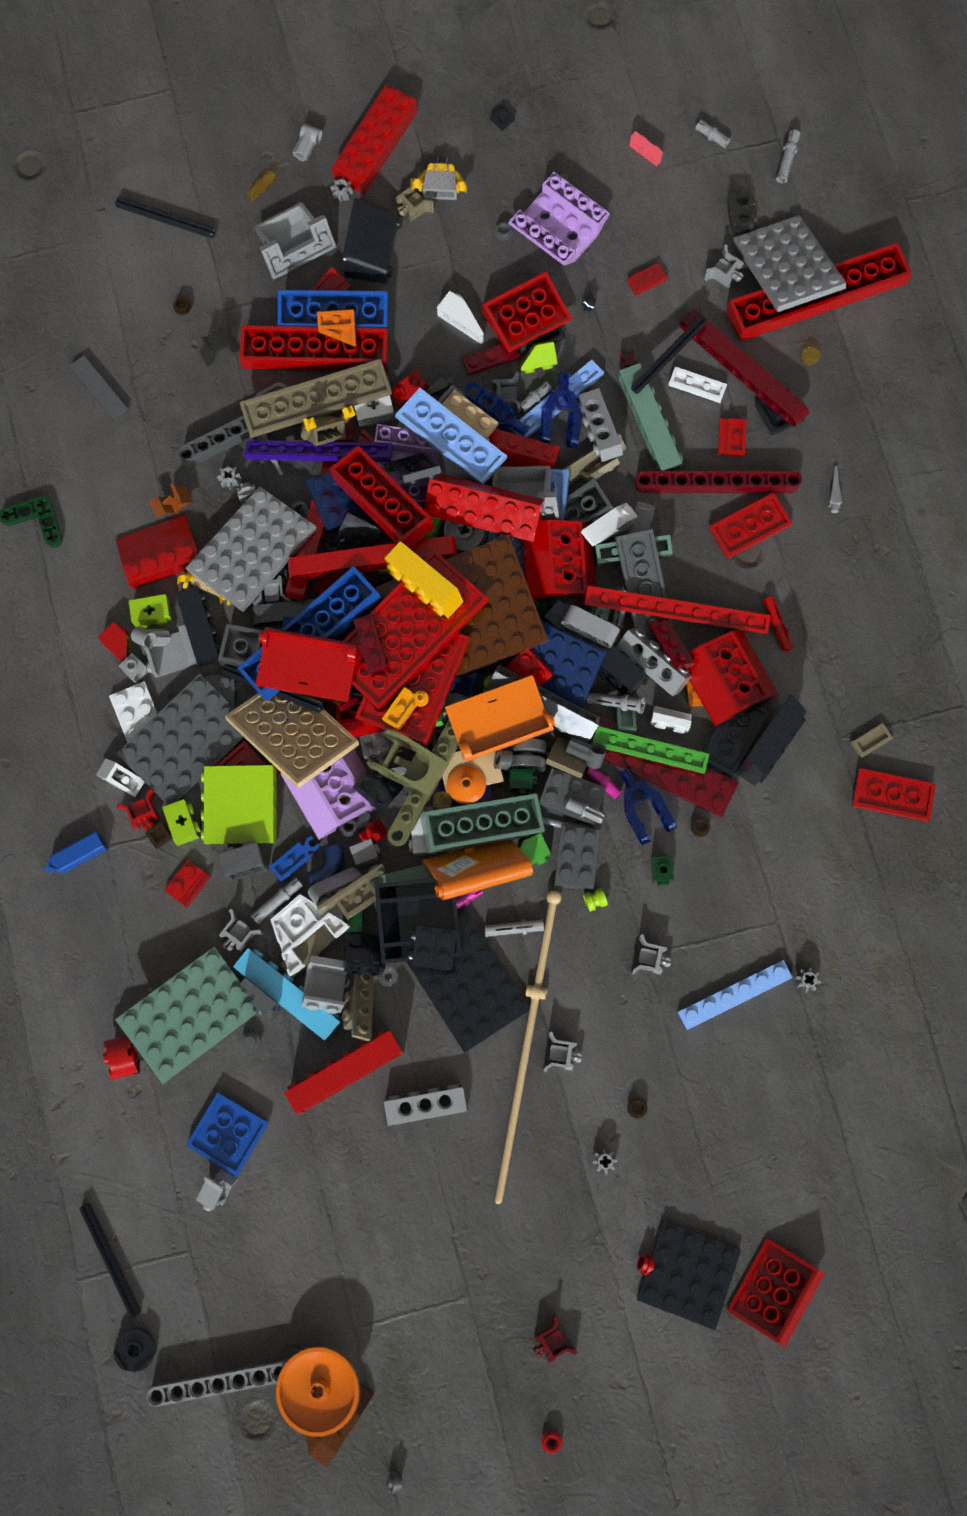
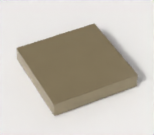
[546,736,587,779]

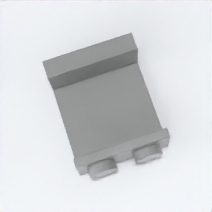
[141,625,198,678]
[301,955,347,1014]

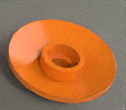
[447,766,486,804]

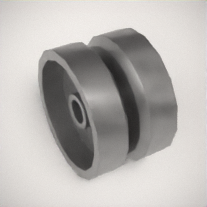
[444,520,488,552]
[504,738,546,773]

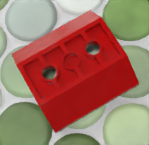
[522,520,597,600]
[687,630,779,726]

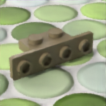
[563,433,626,486]
[316,864,386,920]
[342,973,374,1041]

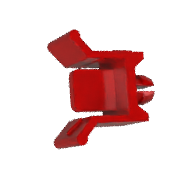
[117,789,160,831]

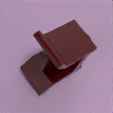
[533,1315,577,1363]

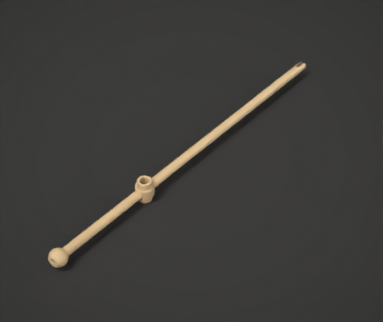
[495,891,562,1204]

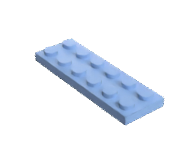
[395,388,507,484]

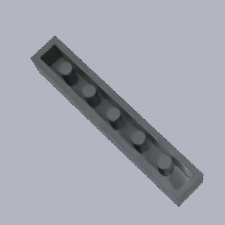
[485,664,600,743]

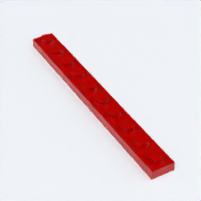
[583,586,771,634]

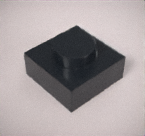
[490,105,515,131]

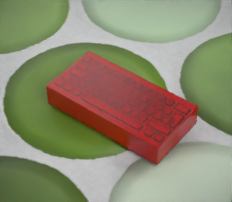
[627,263,667,296]

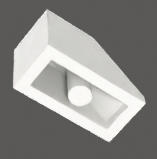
[96,759,144,797]

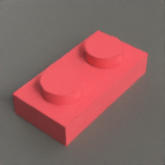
[630,131,663,166]

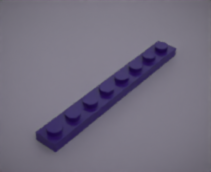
[244,440,393,462]

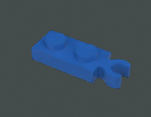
[269,836,320,882]

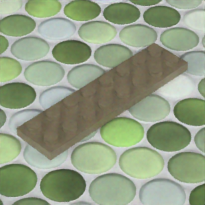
[239,359,392,438]

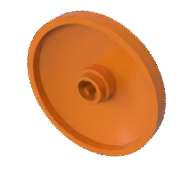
[276,1347,360,1437]

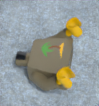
[301,405,356,446]

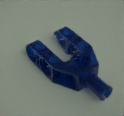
[539,372,581,448]
[464,382,529,436]
[619,767,677,846]

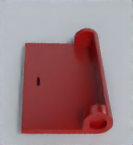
[256,627,359,703]

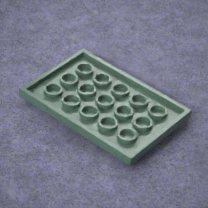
[115,947,256,1084]

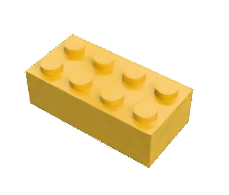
[385,541,464,618]

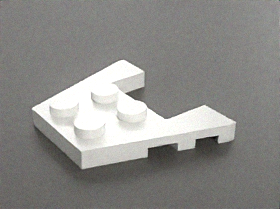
[270,894,350,977]

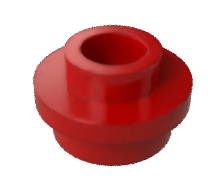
[637,1254,655,1275]
[541,1431,562,1454]

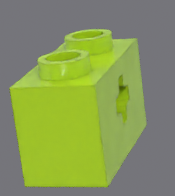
[129,594,173,628]
[162,799,201,846]

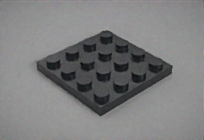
[637,1220,741,1330]

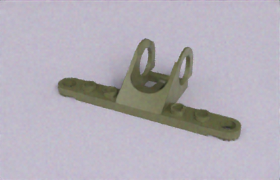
[367,721,458,846]

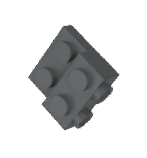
[240,978,281,1019]

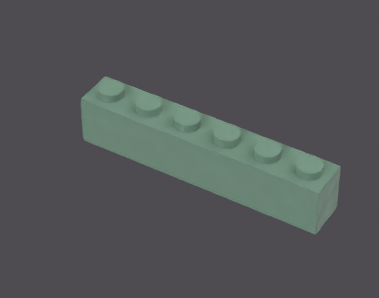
[618,363,683,471]

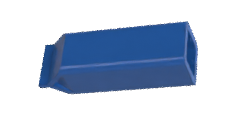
[43,831,108,874]

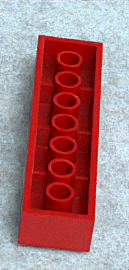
[239,325,389,372]

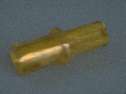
[246,170,277,201]

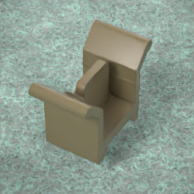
[396,178,434,222]

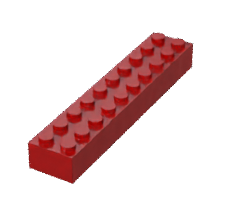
[726,242,912,342]

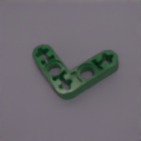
[0,496,63,548]

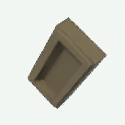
[850,722,893,759]

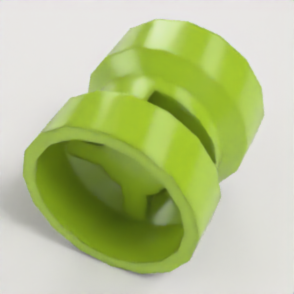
[583,887,608,912]

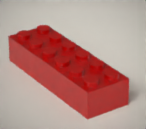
[332,85,417,195]
[329,445,434,549]
[424,474,545,542]
[284,1030,404,1114]

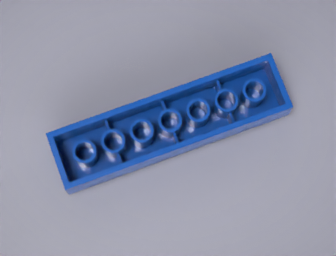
[237,566,382,702]

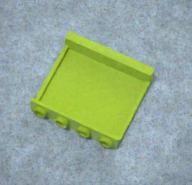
[201,765,277,845]

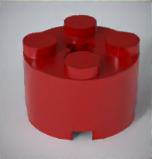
[103,1035,141,1080]

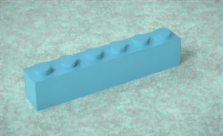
[233,948,341,1042]

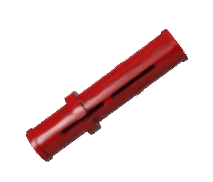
[763,596,794,652]

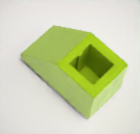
[519,341,557,373]

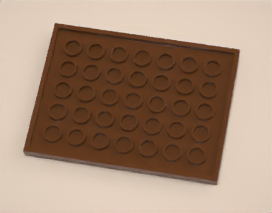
[374,534,549,678]

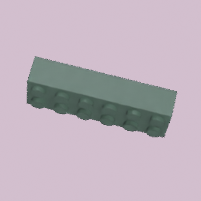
[420,793,545,854]

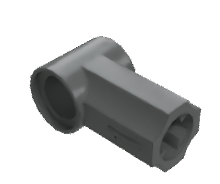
[566,737,607,769]

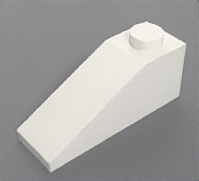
[437,291,484,344]
[581,503,638,546]

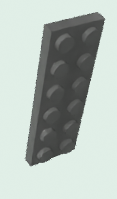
[615,529,673,649]

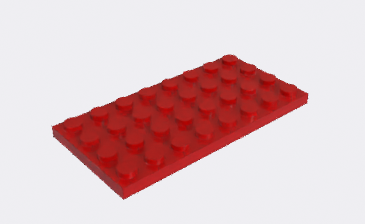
[343,550,489,711]

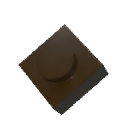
[145,822,173,849]

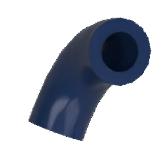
[308,845,344,887]

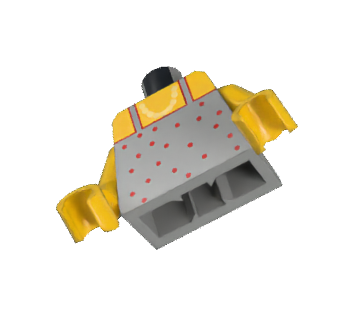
[411,156,467,200]

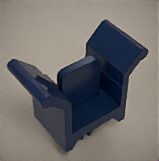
[449,669,485,698]

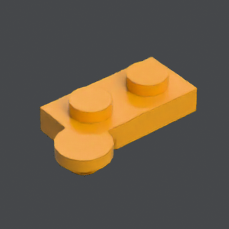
[382,687,429,731]

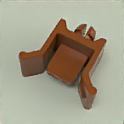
[149,483,193,518]

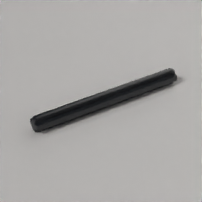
[115,197,216,239]
[631,316,707,394]
[221,665,324,713]
[79,1203,141,1318]

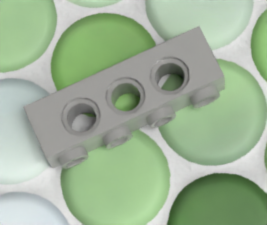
[577,388,623,462]
[615,628,692,696]
[384,1084,467,1126]

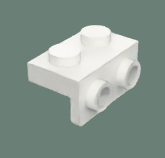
[650,706,691,734]

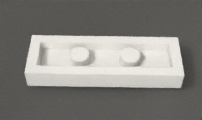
[669,367,727,403]

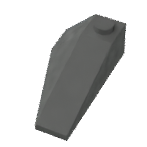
[565,478,613,523]

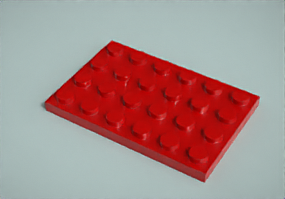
[355,633,471,746]

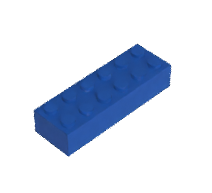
[278,290,389,333]

